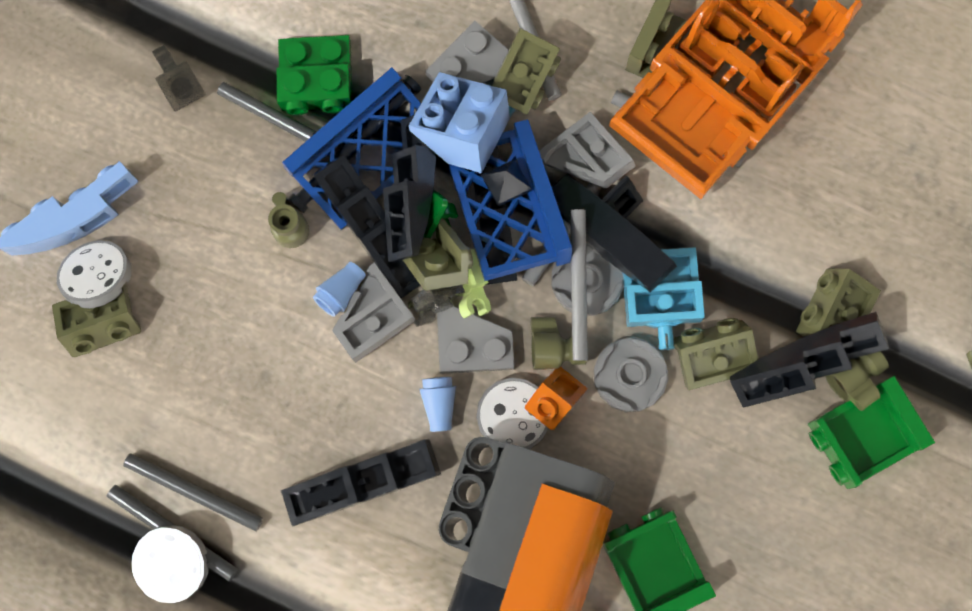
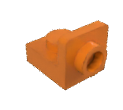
[525,367,588,430]

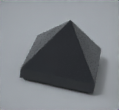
[481,160,532,206]
[602,176,643,219]

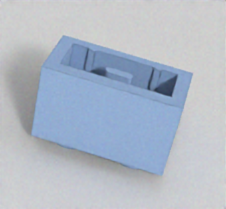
[409,72,510,173]

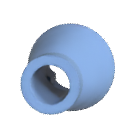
[313,262,366,317]
[419,377,456,432]

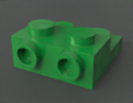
[276,35,353,115]

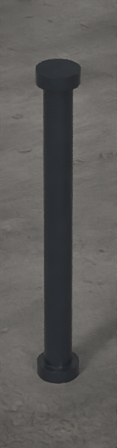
[288,75,422,213]

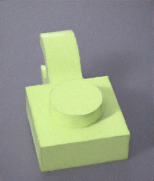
[455,249,491,318]

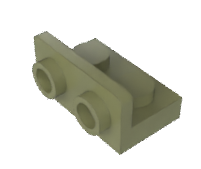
[625,0,687,78]
[491,28,561,115]
[403,219,473,291]
[796,268,881,336]
[52,284,141,357]
[673,318,758,390]

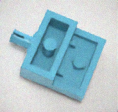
[622,247,705,350]

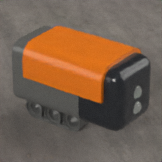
[438,437,615,611]

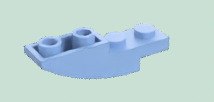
[0,161,139,256]

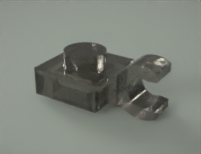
[152,45,206,112]
[408,285,465,327]

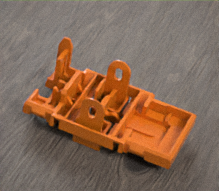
[609,0,863,199]

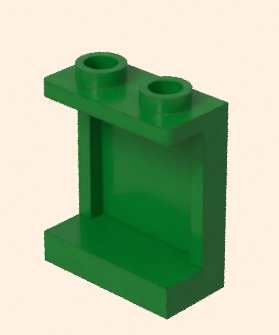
[808,376,935,489]
[603,507,716,611]

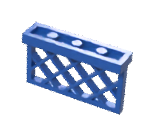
[282,67,421,230]
[448,119,572,281]

